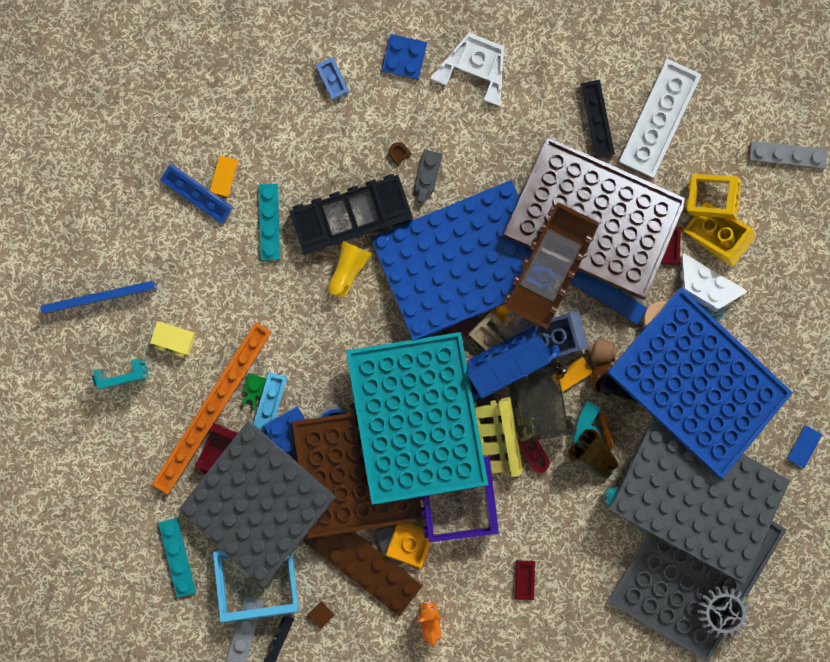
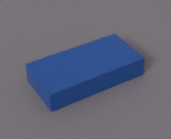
[786,425,823,468]

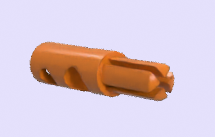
[597,413,615,448]

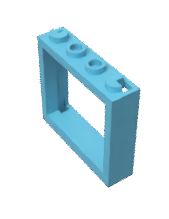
[213,548,300,623]

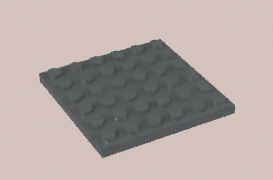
[178,421,336,587]

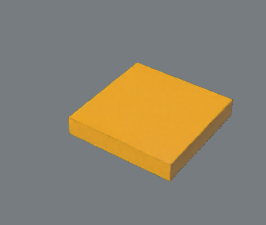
[385,523,435,569]

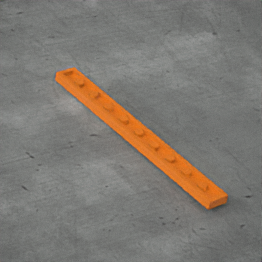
[152,322,272,495]

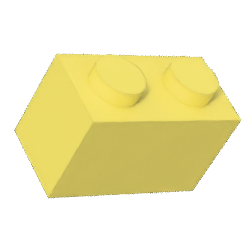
[150,321,196,357]

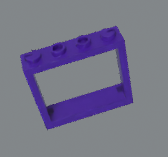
[419,455,499,543]

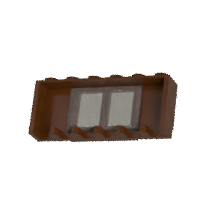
[504,202,600,329]

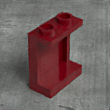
[195,423,238,474]

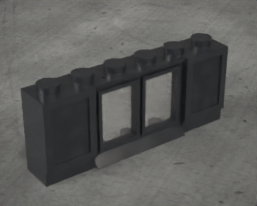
[289,174,413,256]

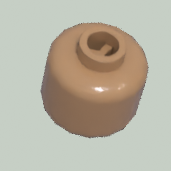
[588,338,618,365]

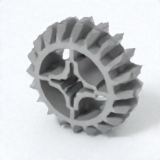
[697,586,751,639]

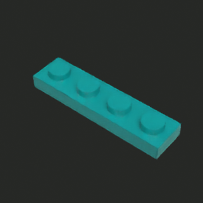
[259,183,280,261]
[159,517,196,598]

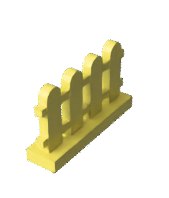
[474,397,523,477]

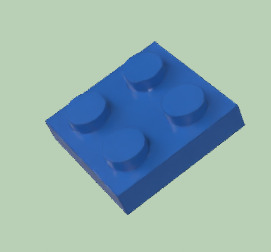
[382,34,427,80]

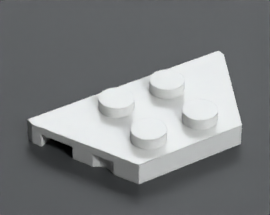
[680,253,747,312]

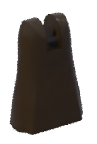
[568,429,619,479]

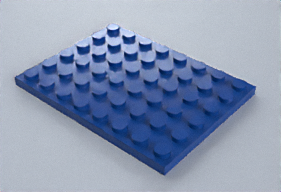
[371,180,557,341]
[606,288,793,479]

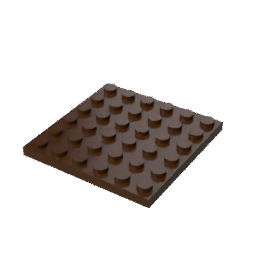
[292,412,423,538]

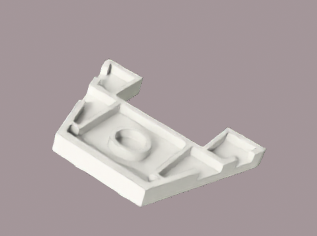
[431,33,504,107]

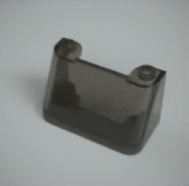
[509,357,577,442]

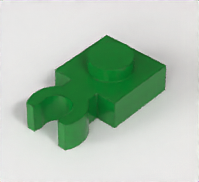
[242,373,267,409]

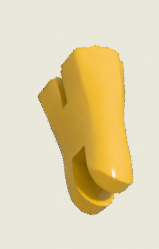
[328,241,372,297]

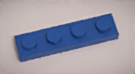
[160,164,234,224]

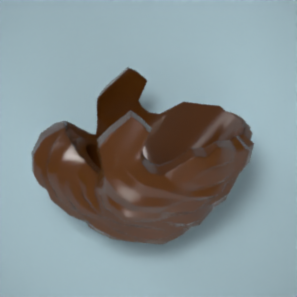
[590,364,612,396]

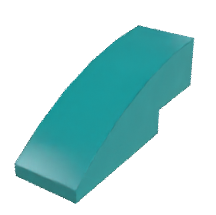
[573,400,601,448]

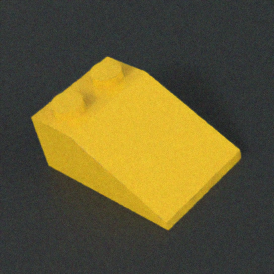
[683,201,756,267]

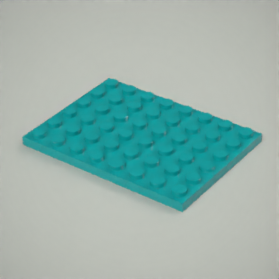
[346,332,488,505]

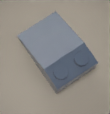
[519,311,589,356]

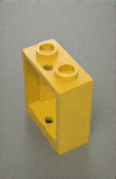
[685,174,742,219]

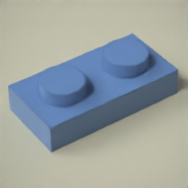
[316,57,349,100]

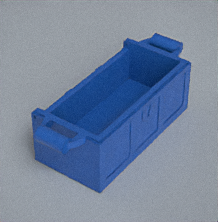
[467,325,560,400]

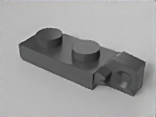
[415,149,443,204]

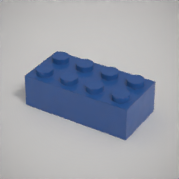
[263,406,305,462]

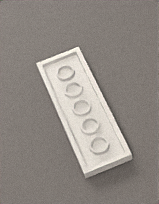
[618,59,701,179]

